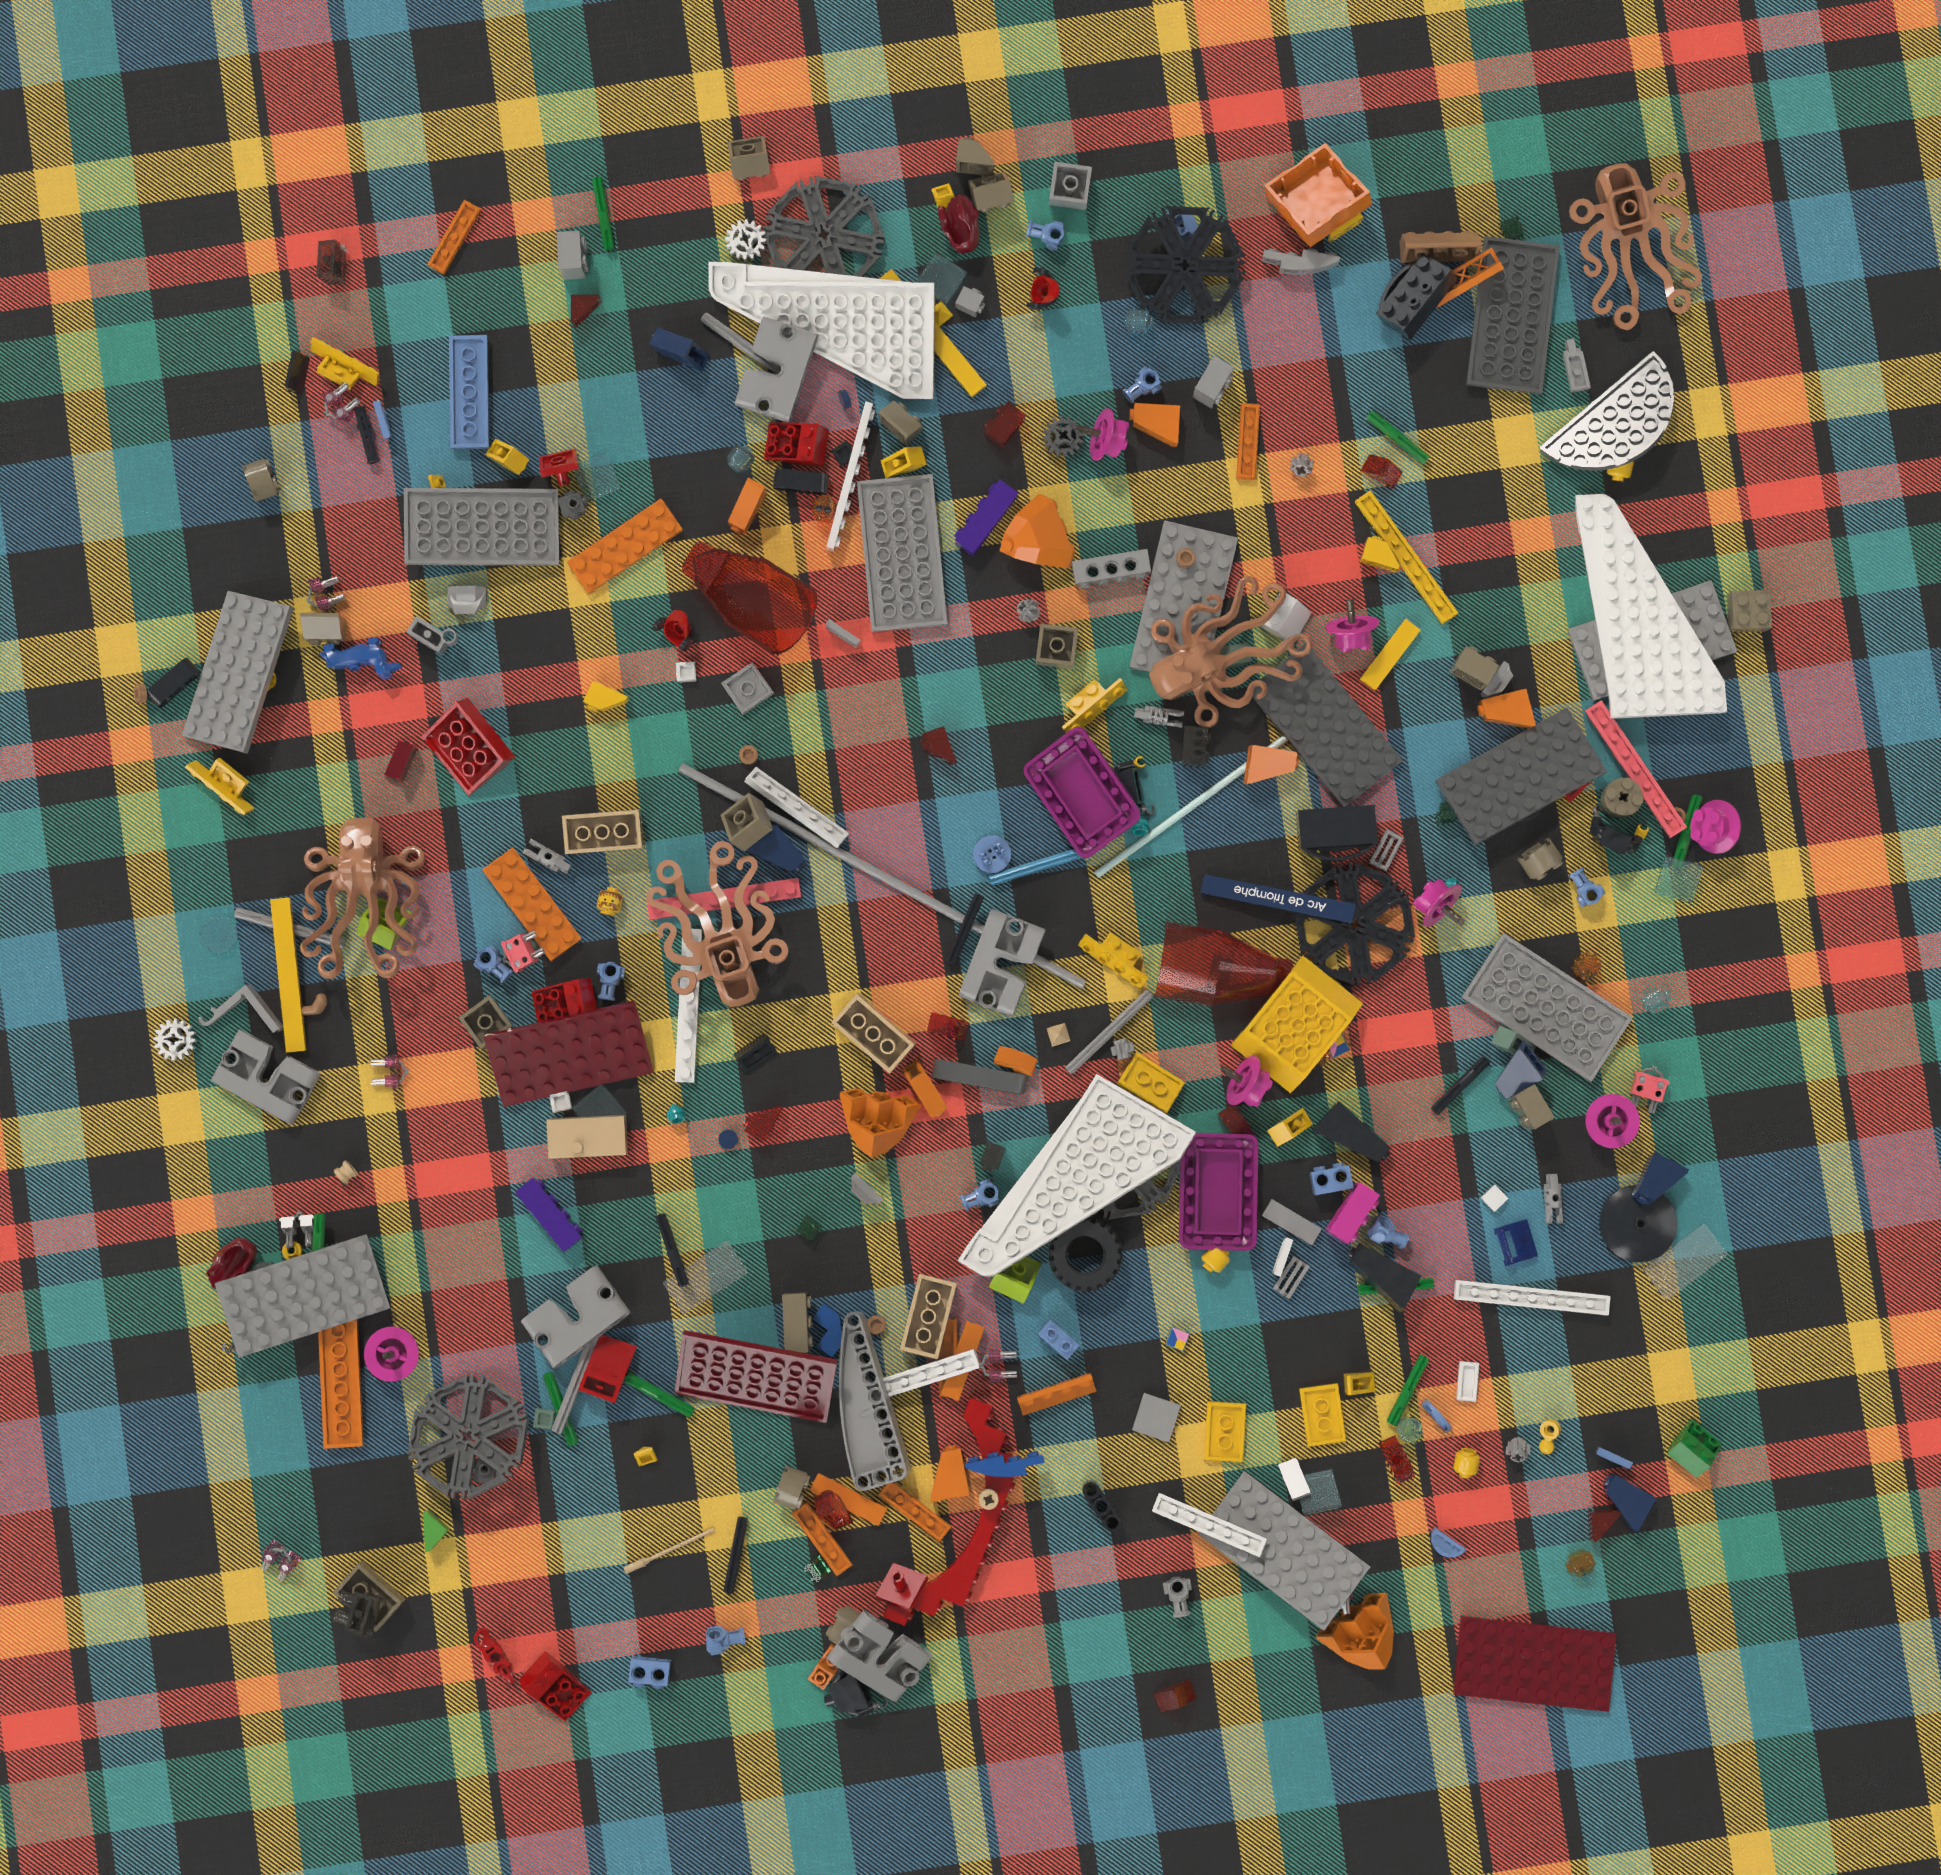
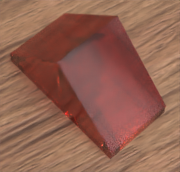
[571,295,602,329]
[1360,454,1403,489]
[1588,1509,1621,1543]
[1153,1679,1197,1712]

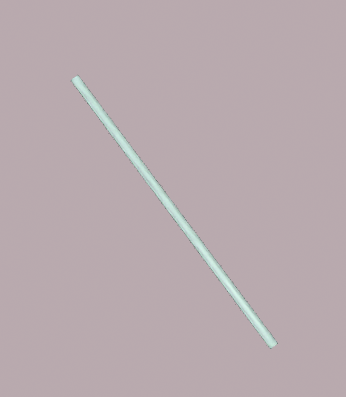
[1094,735,1288,878]

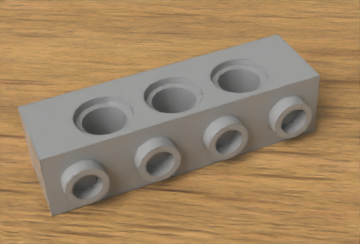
[1071,549,1151,589]

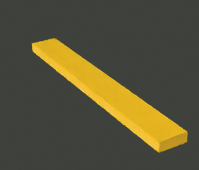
[879,269,987,398]
[1354,490,1458,625]
[270,898,307,1053]

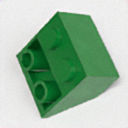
[1667,1419,1722,1478]

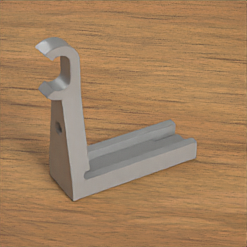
[198,985,284,1033]

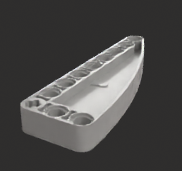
[839,1311,911,1491]

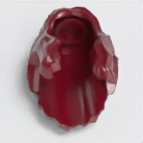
[937,195,979,254]
[206,1238,257,1289]

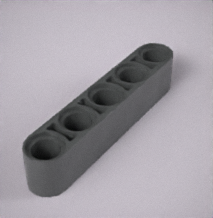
[932,1059,1028,1095]

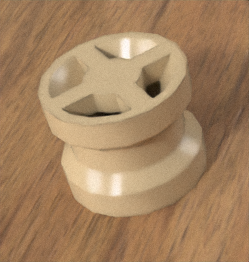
[334,1160,358,1185]
[979,1489,998,1510]

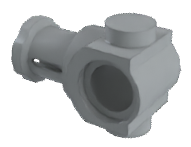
[1163,1577,1192,1617]

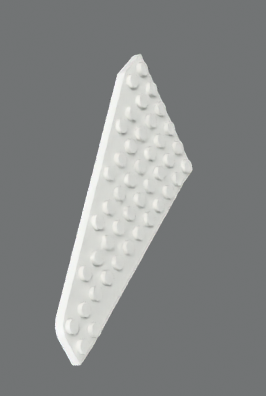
[709,262,935,399]
[1575,494,1727,719]
[958,1074,1196,1277]

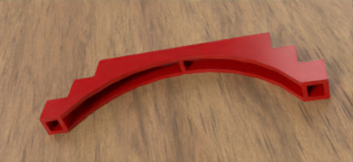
[883,1397,1016,1626]

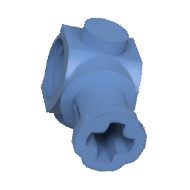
[1026,220,1064,250]
[1122,366,1162,404]
[1568,867,1605,908]
[473,944,514,984]
[597,962,626,1001]
[960,1178,1000,1212]
[1367,1214,1409,1249]
[706,1626,745,1655]

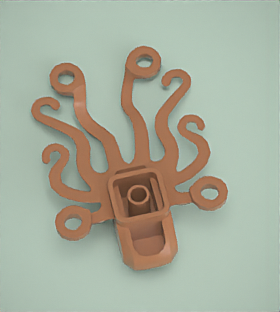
[1569,163,1702,330]
[1149,576,1313,728]
[300,818,425,979]
[646,841,788,1007]

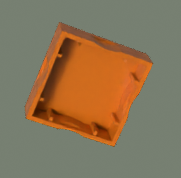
[1264,143,1372,247]

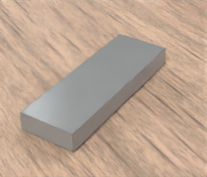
[1262,1199,1321,1245]

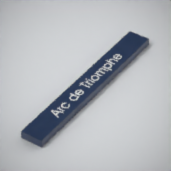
[1201,874,1356,924]

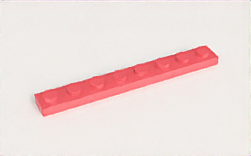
[1585,700,1687,838]
[647,878,801,920]

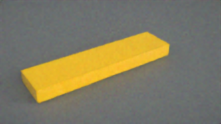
[1360,619,1421,691]

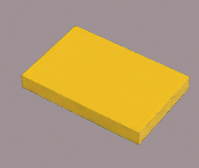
[1117,1052,1185,1114]
[1299,1383,1346,1447]
[1204,1401,1246,1462]

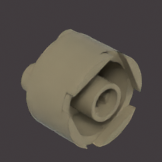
[242,459,280,502]
[1600,778,1643,818]
[1517,838,1563,880]
[773,1465,810,1510]
[826,1605,861,1644]

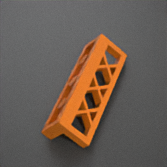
[1437,247,1504,308]
[1017,1373,1096,1416]

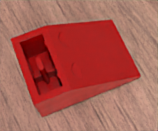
[764,422,829,467]
[531,978,597,1022]
[578,1334,637,1403]
[519,1651,592,1721]

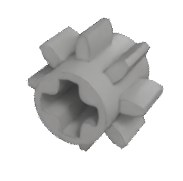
[1290,453,1314,478]
[1017,598,1040,623]
[1111,1038,1135,1060]
[1506,1438,1530,1462]

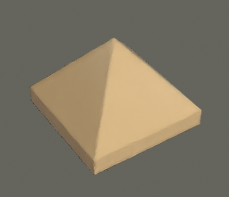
[1046,1023,1070,1047]

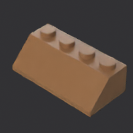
[1400,231,1482,263]

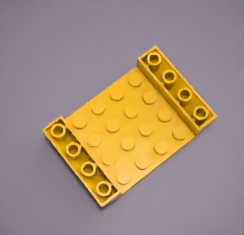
[1231,955,1363,1093]

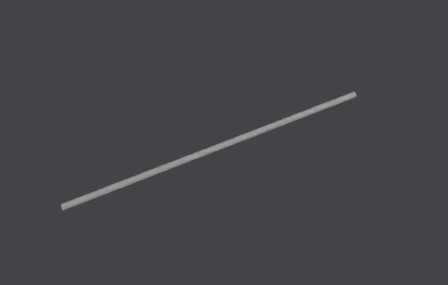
[679,763,1086,989]

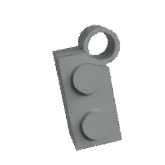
[406,616,459,656]

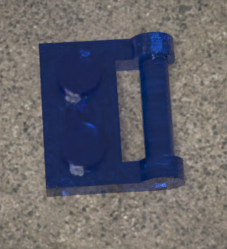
[1494,1219,1538,1266]

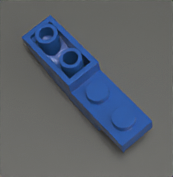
[965,1451,1045,1477]

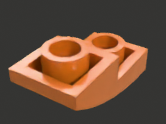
[994,1046,1038,1076]
[808,1644,838,1690]

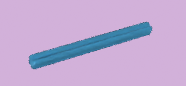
[989,849,1099,886]

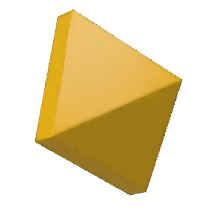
[935,301,953,327]
[634,1447,658,1466]

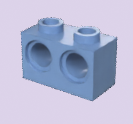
[1309,1162,1354,1195]
[1037,1319,1080,1360]
[628,1656,671,1689]

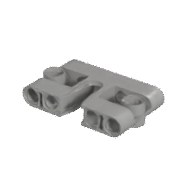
[735,316,818,423]
[959,909,1046,1017]
[211,1029,321,1125]
[521,1265,631,1369]
[827,1610,933,1702]

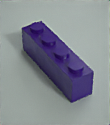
[954,480,1018,557]
[515,1178,583,1252]

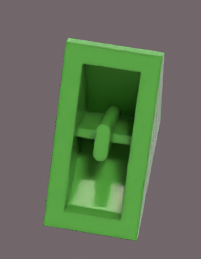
[423,1510,450,1552]

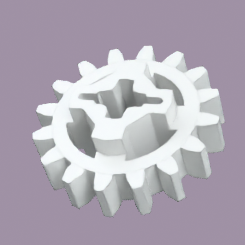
[725,219,767,262]
[153,1019,197,1061]

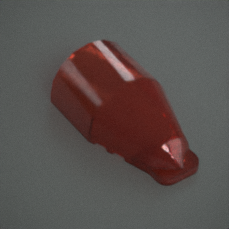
[682,542,818,654]
[1154,921,1294,1006]

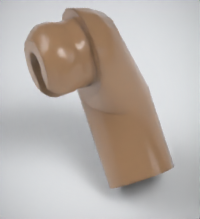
[302,994,328,1016]

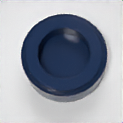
[838,389,851,409]
[718,1130,738,1149]

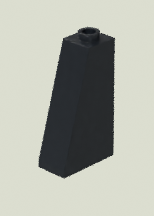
[1312,1101,1391,1162]
[1348,1243,1421,1313]

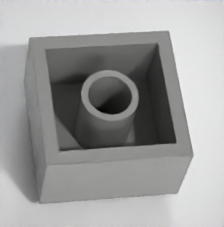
[1049,162,1092,210]
[557,231,589,280]
[1192,356,1234,409]

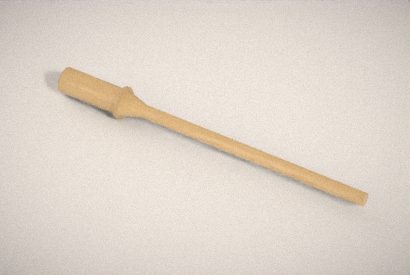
[623,1528,714,1574]

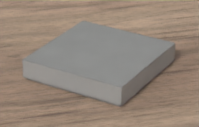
[721,662,774,715]
[1132,1393,1181,1442]

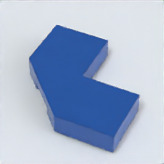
[813,1303,842,1357]

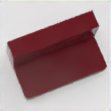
[384,740,418,783]

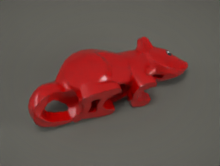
[474,1628,514,1684]

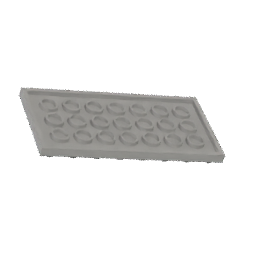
[857,474,947,632]
[404,488,559,566]
[1129,520,1238,673]
[1567,580,1737,701]
[182,591,294,754]
[1461,933,1633,1082]
[215,1234,390,1358]
[1198,1471,1371,1631]

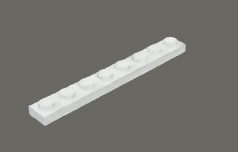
[826,402,875,552]
[675,929,702,1083]
[1454,1280,1610,1315]

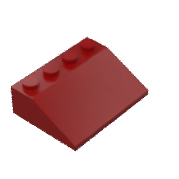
[421,698,515,796]

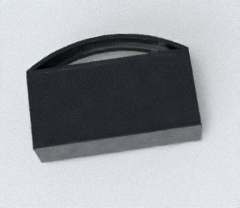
[1376,253,1457,340]
[1296,805,1378,861]

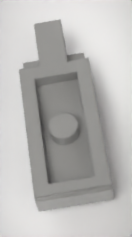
[1563,338,1591,393]

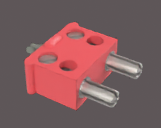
[501,930,545,973]
[1630,1065,1670,1114]

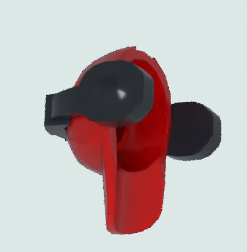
[1026,267,1060,310]
[653,610,695,652]

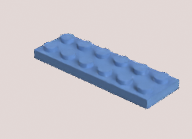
[449,335,490,450]

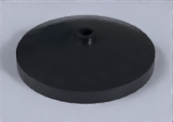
[1599,1185,1677,1262]

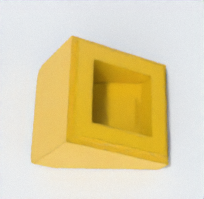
[931,183,955,209]

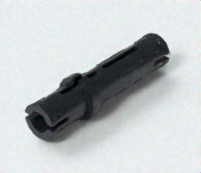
[353,406,379,465]

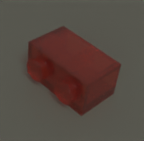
[984,402,1026,449]

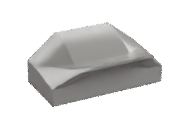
[448,586,487,614]
[1480,661,1513,699]
[851,1173,883,1205]

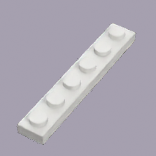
[744,767,849,848]
[873,1349,981,1400]
[1152,1493,1268,1557]

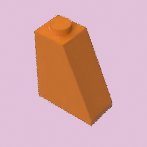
[1129,403,1180,447]
[728,478,767,534]
[1477,689,1536,729]
[1243,745,1299,784]
[902,1060,948,1118]
[931,1444,970,1502]

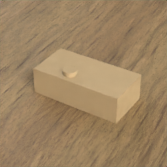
[562,809,644,854]
[832,993,917,1074]
[546,1115,628,1159]
[900,1274,957,1360]

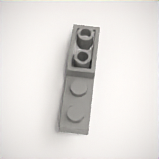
[1261,248,1340,275]

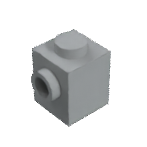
[955,286,986,318]

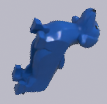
[319,637,402,680]

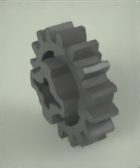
[1043,416,1084,458]

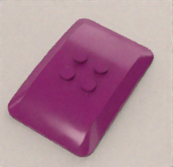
[1024,727,1141,858]
[1179,1133,1258,1251]

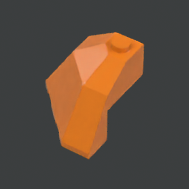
[1000,494,1075,568]
[840,1088,921,1157]
[1316,1593,1394,1669]

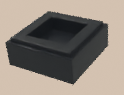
[831,440,853,467]

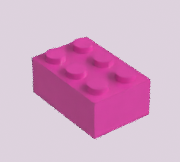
[1324,1182,1380,1244]

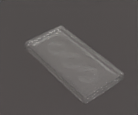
[1642,1223,1728,1301]
[663,1240,748,1315]

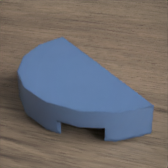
[373,400,391,439]
[1421,1399,1452,1432]
[1596,1447,1633,1469]
[1431,1527,1467,1558]

